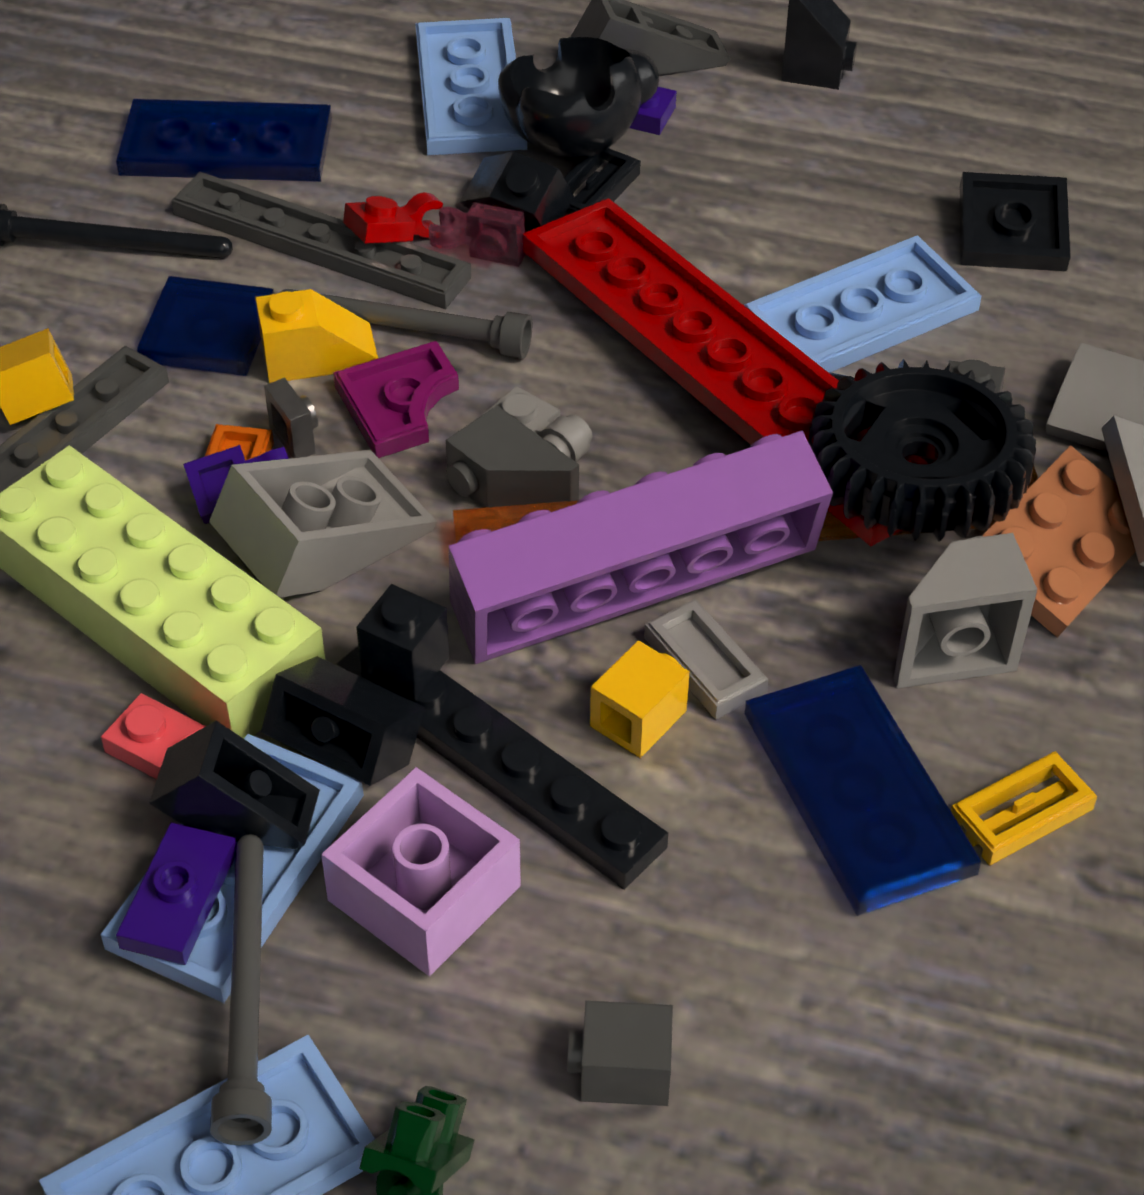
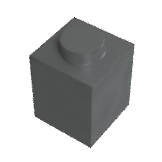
[567,1000,673,1106]

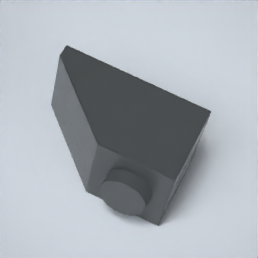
[446,405,579,511]

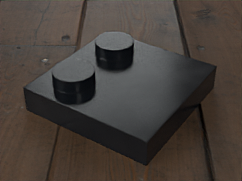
[960,172,1071,271]

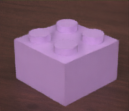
[321,767,521,977]

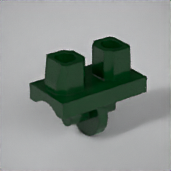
[359,1086,475,1195]

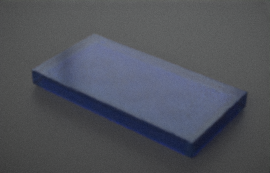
[116,99,332,182]
[744,665,982,916]

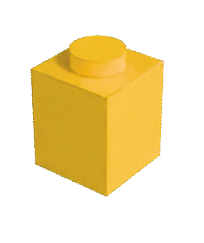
[0,328,74,425]
[590,640,690,759]

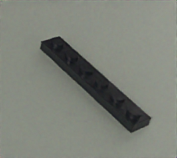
[336,646,668,890]

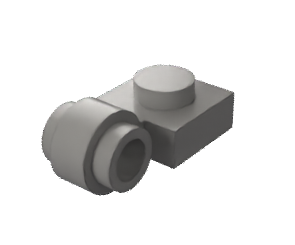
[481,386,593,462]

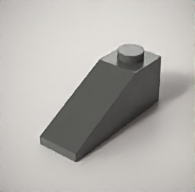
[570,0,731,75]

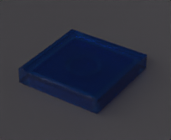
[137,276,274,376]

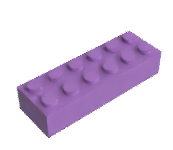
[449,430,833,664]

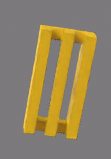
[949,751,1097,866]

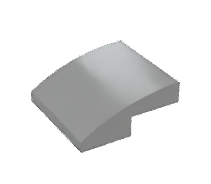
[1045,343,1144,452]

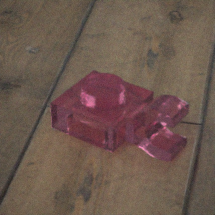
[428,202,526,267]

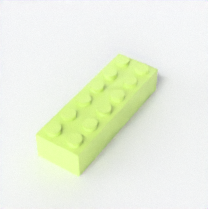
[0,445,325,739]

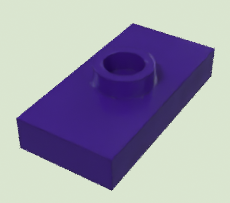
[116,822,236,965]

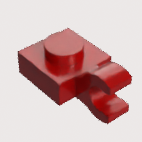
[343,192,443,244]

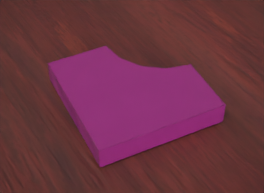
[333,341,459,458]

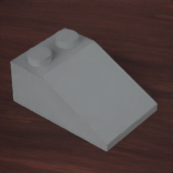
[209,450,437,598]

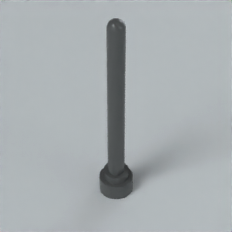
[279,289,533,359]
[210,834,272,1145]

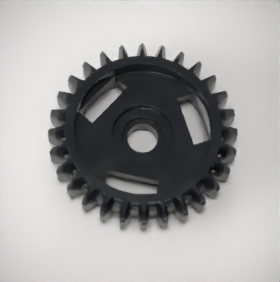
[808,359,1036,542]

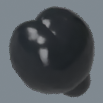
[498,37,659,158]

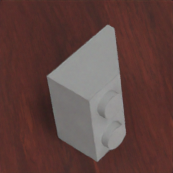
[893,533,1037,689]

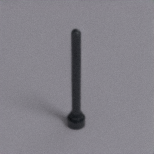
[0,204,233,258]

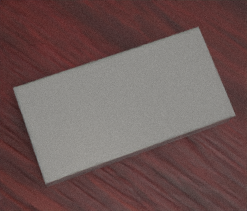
[644,599,768,720]

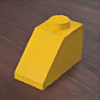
[255,289,378,383]

